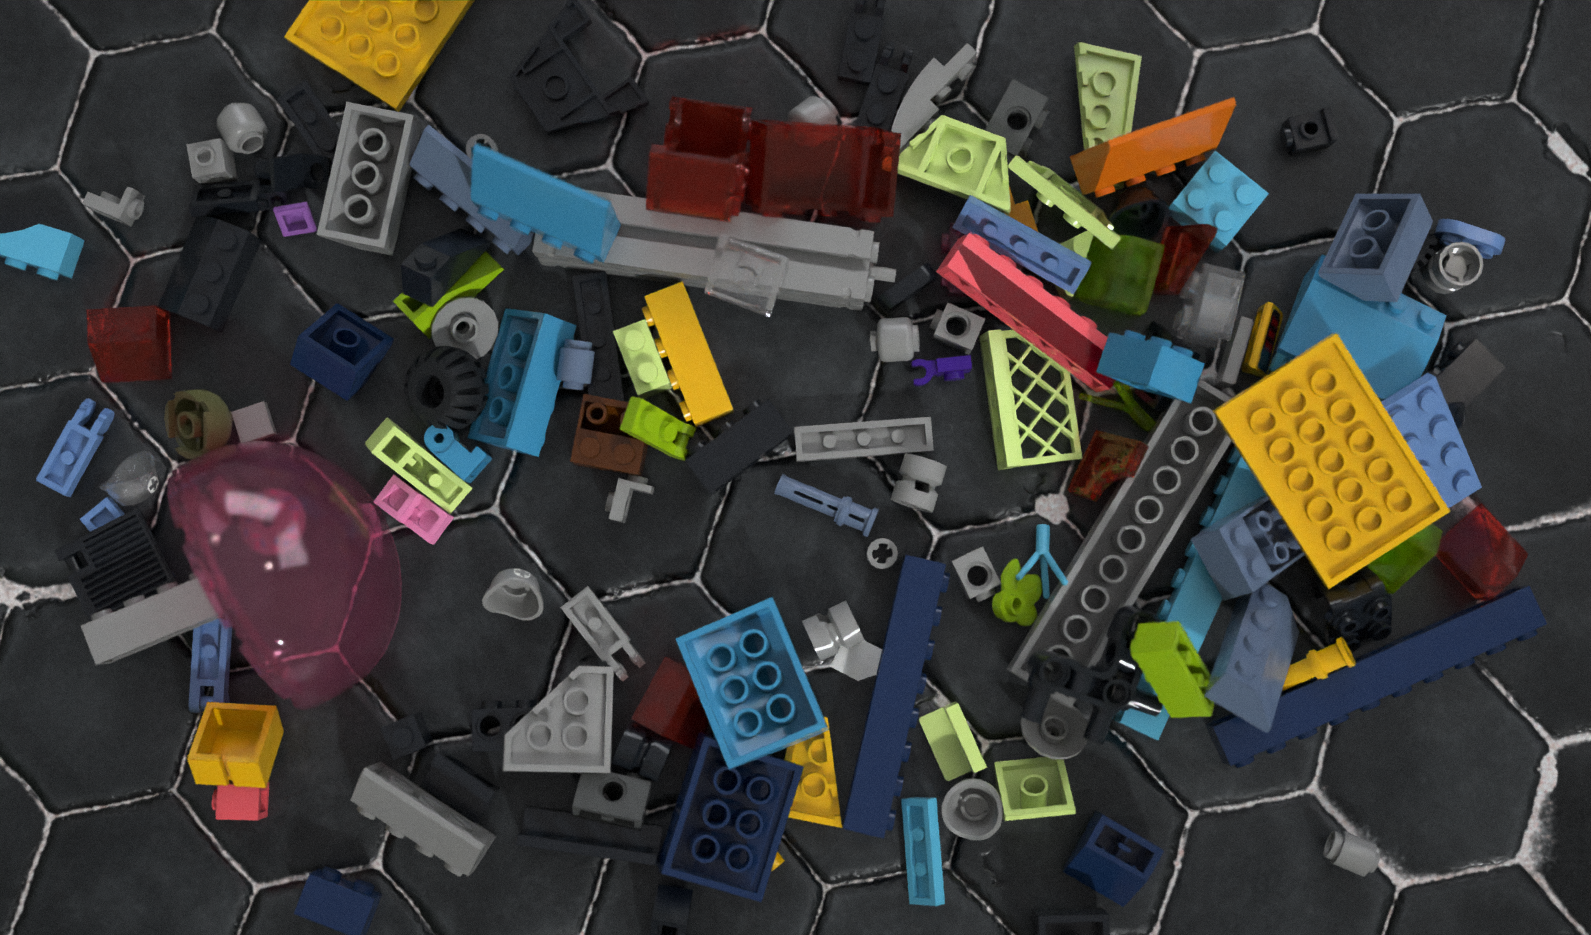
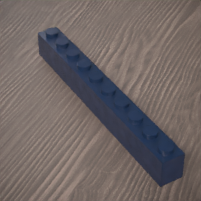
[1206,586,1547,768]

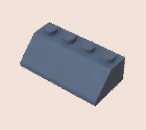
[409,124,535,256]
[1204,583,1299,733]

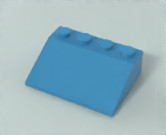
[470,143,621,264]
[1276,254,1447,402]
[676,597,829,770]

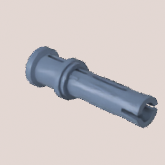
[774,474,879,537]

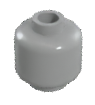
[787,96,837,147]
[216,103,268,154]
[870,317,920,362]

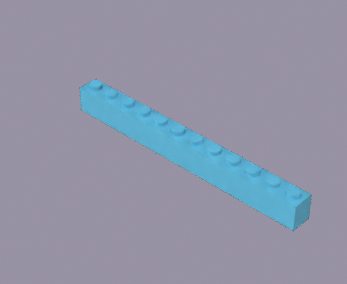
[1114,352,1292,740]

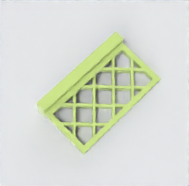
[979,329,1083,470]

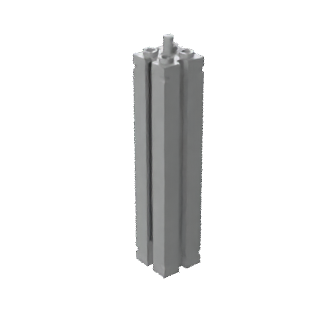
[532,189,896,311]

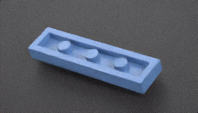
[952,195,1092,294]

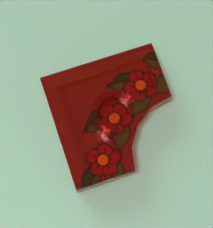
[1067,430,1149,502]

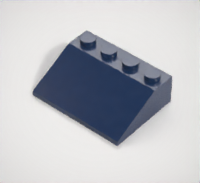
[657,732,804,902]

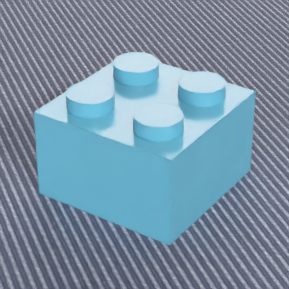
[1169,151,1269,253]

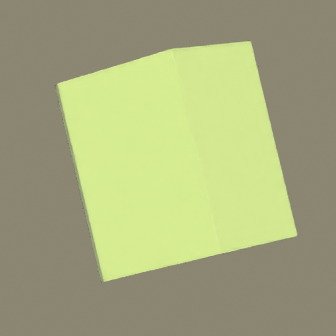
[994,757,1076,821]

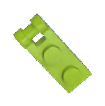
[620,396,696,461]

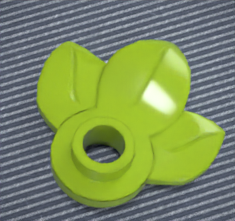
[992,558,1042,626]

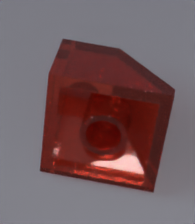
[1430,503,1529,600]

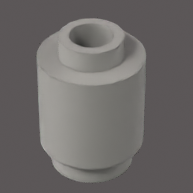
[1323,831,1380,877]

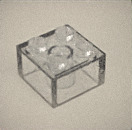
[1173,263,1246,350]

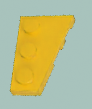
[785,716,842,828]

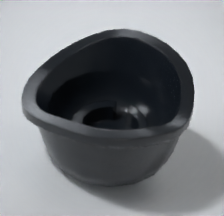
[1109,187,1170,243]

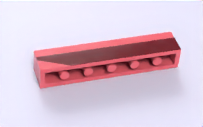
[936,233,1116,392]

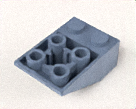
[1191,495,1305,600]

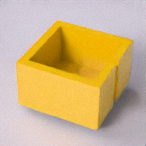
[187,702,284,788]

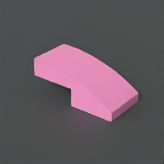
[374,474,454,545]

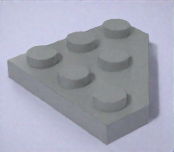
[503,666,614,773]

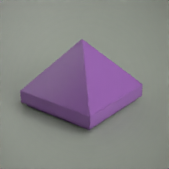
[273,202,317,237]

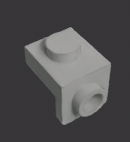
[605,474,654,523]

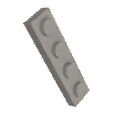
[794,417,934,462]

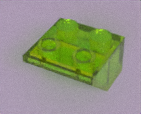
[1074,235,1165,318]

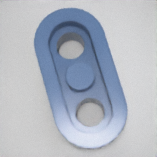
[1434,219,1505,259]

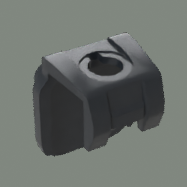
[1312,565,1392,653]

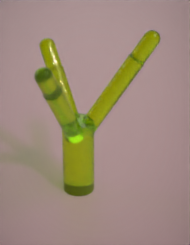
[1079,381,1155,431]

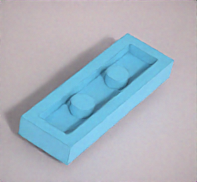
[901,797,945,906]

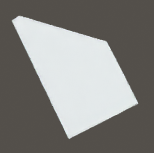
[830,640,882,681]

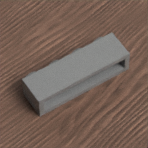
[81,568,238,665]

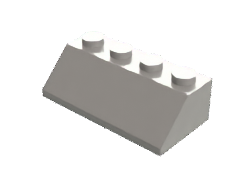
[317,102,422,256]
[350,762,496,876]

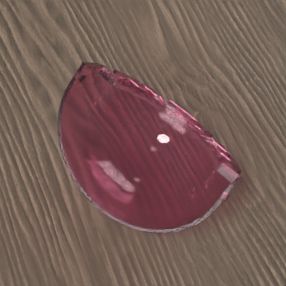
[167,441,402,710]

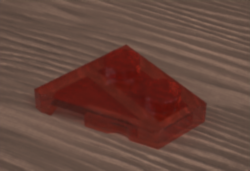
[1147,224,1218,295]

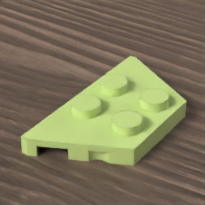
[886,115,1011,215]
[1007,155,1121,249]

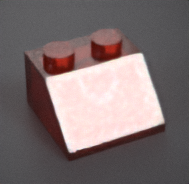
[86,305,172,383]
[631,656,710,749]

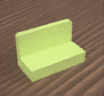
[919,701,987,781]

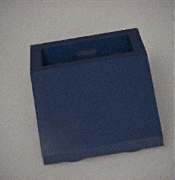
[1062,810,1164,907]

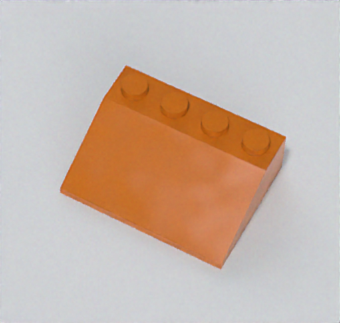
[1070,97,1236,198]

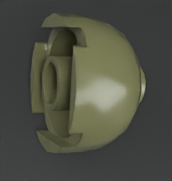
[164,389,233,459]

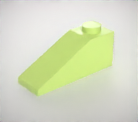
[365,417,472,514]

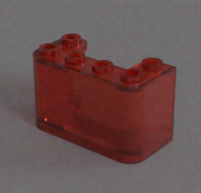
[646,96,757,223]
[745,119,901,223]

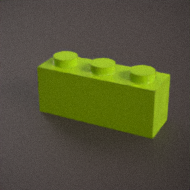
[1130,621,1214,718]

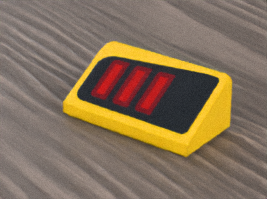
[1241,302,1283,378]

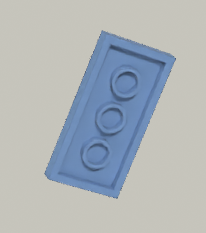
[1381,373,1482,508]

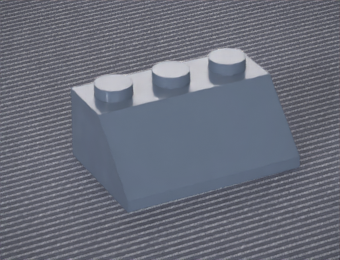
[1318,194,1433,302]

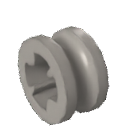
[466,134,498,159]
[866,538,898,569]

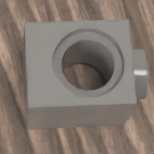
[187,138,238,185]
[929,303,985,355]
[949,546,1001,602]

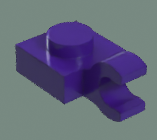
[911,355,972,386]

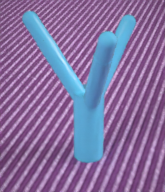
[1016,524,1068,599]

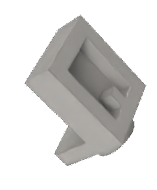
[82,186,145,227]

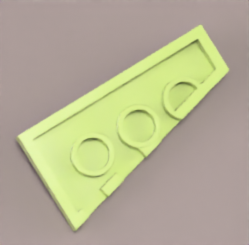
[1074,42,1142,190]

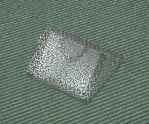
[704,233,789,317]

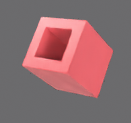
[212,781,269,821]

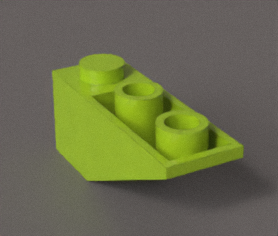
[393,251,504,339]

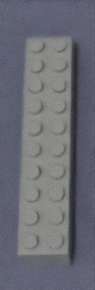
[1006,379,1232,708]

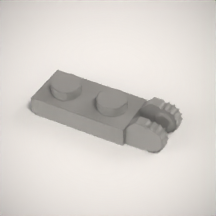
[560,586,646,681]

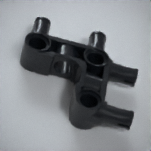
[1020,605,1187,745]

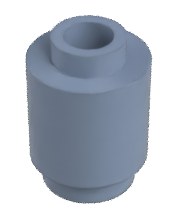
[556,339,595,390]

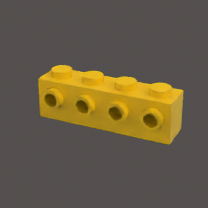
[642,281,734,427]

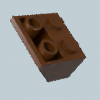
[570,394,648,477]

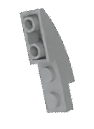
[885,43,977,162]

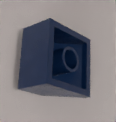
[290,303,394,401]

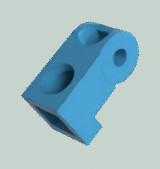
[424,425,493,484]

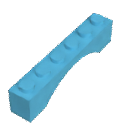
[0,224,85,280]

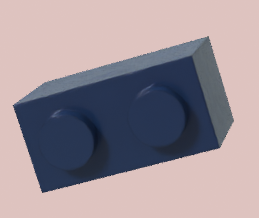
[294,867,382,935]

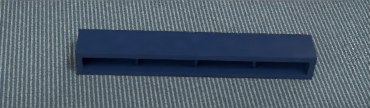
[842,555,950,838]

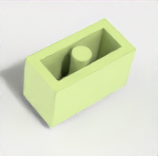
[613,319,673,399]

